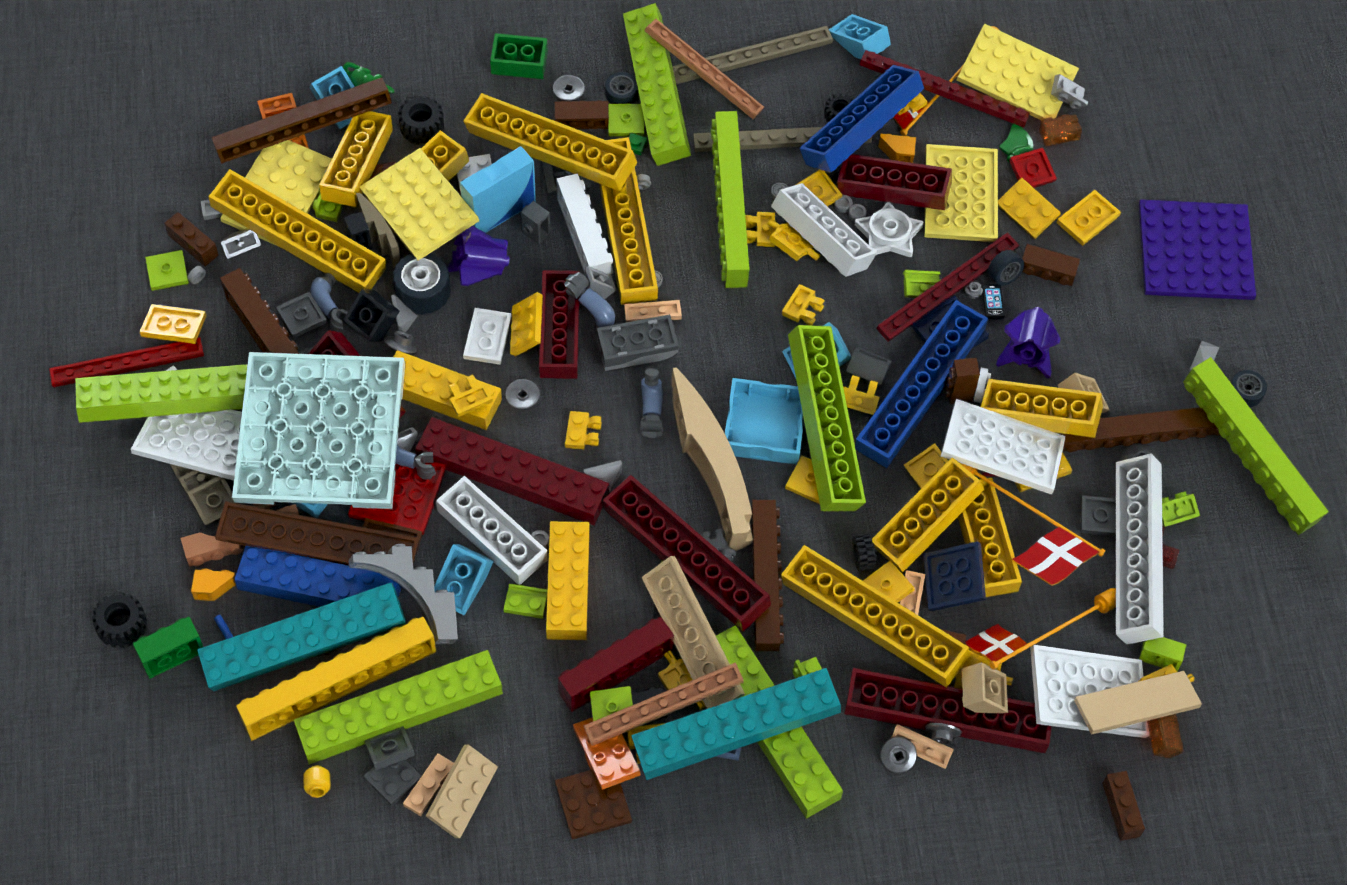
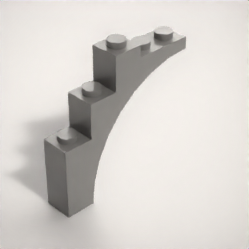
[349,544,458,644]

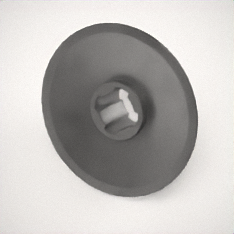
[553,75,585,101]
[384,331,417,353]
[505,379,540,409]
[925,723,962,744]
[880,736,917,773]

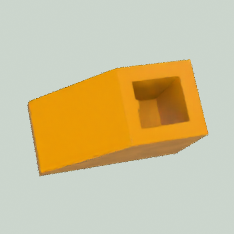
[878,133,916,163]
[191,568,236,601]

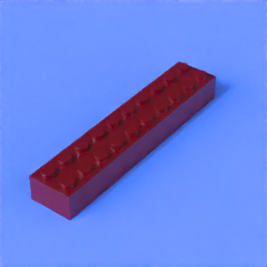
[415,417,609,525]
[603,475,771,632]
[844,668,1052,753]

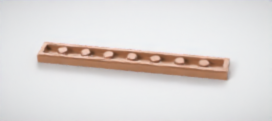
[644,19,764,119]
[584,662,744,746]

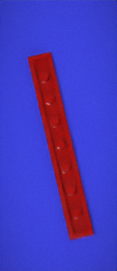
[49,337,204,388]

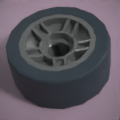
[605,72,638,104]
[988,250,1024,286]
[1231,370,1267,407]

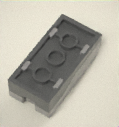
[597,314,679,371]

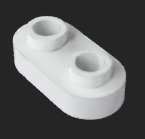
[974,367,991,403]

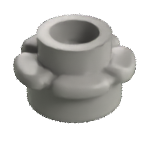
[637,174,651,190]
[965,282,983,299]

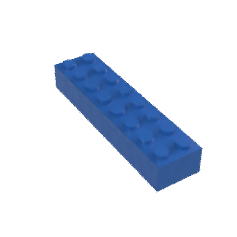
[800,65,924,173]
[234,546,402,607]

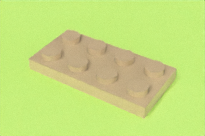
[426,745,498,838]

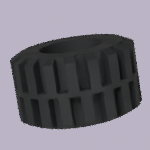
[398,96,444,145]
[92,592,147,648]

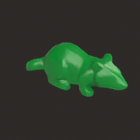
[343,62,394,94]

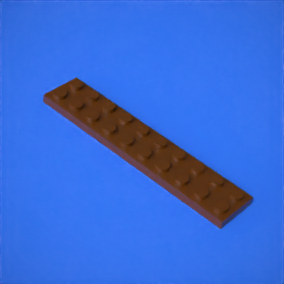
[215,501,419,566]

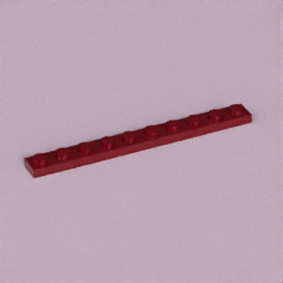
[859,50,1030,127]
[876,232,1020,342]

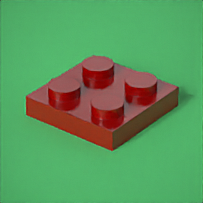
[1009,148,1057,188]

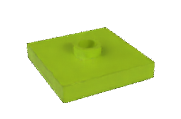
[608,104,644,137]
[145,250,189,291]
[590,686,633,721]

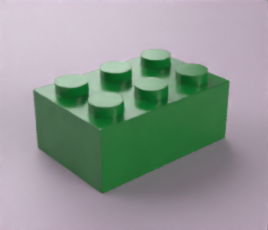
[490,33,548,79]
[133,617,203,679]

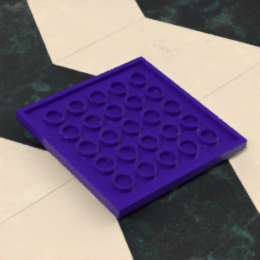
[1139,200,1256,300]

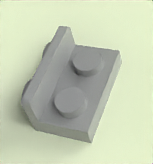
[1051,74,1088,109]

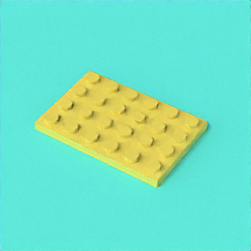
[957,24,1079,125]
[220,140,332,248]
[924,144,998,242]
[360,148,479,261]

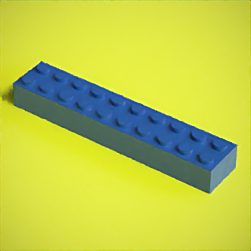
[855,300,988,468]

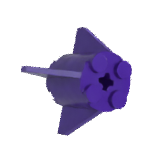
[447,226,510,286]
[996,307,1061,379]

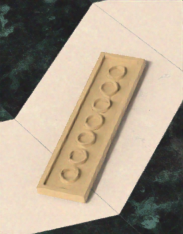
[642,556,745,709]

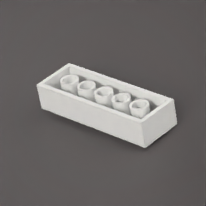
[557,173,613,275]
[771,183,877,277]
[436,476,548,585]

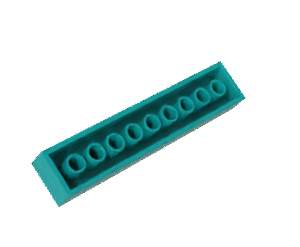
[197,583,406,691]
[631,668,841,780]

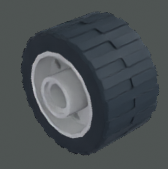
[393,253,451,315]

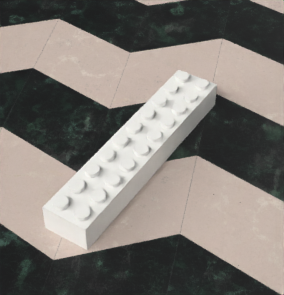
[1116,454,1164,644]

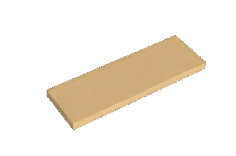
[1074,671,1202,735]

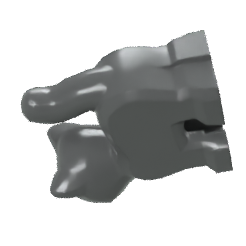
[701,528,736,562]

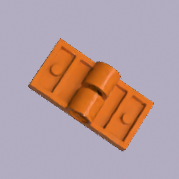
[257,93,309,149]
[573,717,641,790]

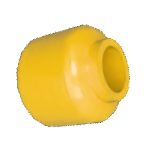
[303,765,331,798]

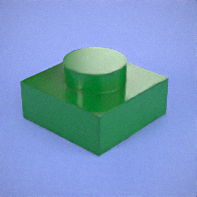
[629,133,647,156]

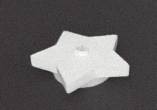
[855,202,924,257]

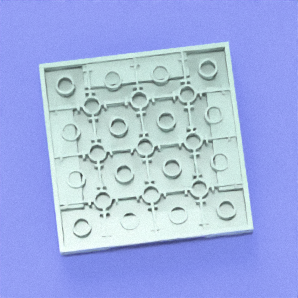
[232,352,405,509]

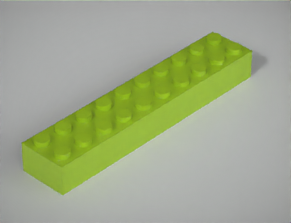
[623,3,691,166]
[711,111,749,288]
[788,325,866,511]
[1183,357,1329,535]
[75,364,248,423]
[716,625,843,819]
[294,650,503,764]

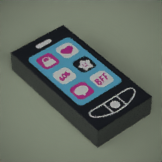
[982,284,1005,319]

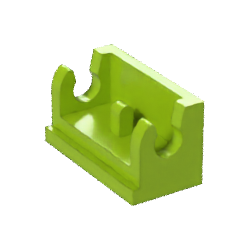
[1139,637,1186,672]

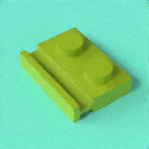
[903,270,941,298]
[504,583,548,619]

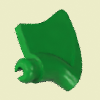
[999,124,1033,163]

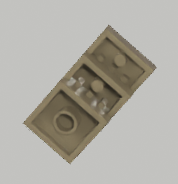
[356,193,400,268]
[170,464,235,526]

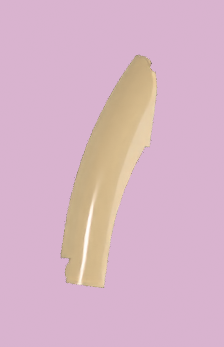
[672,367,753,551]

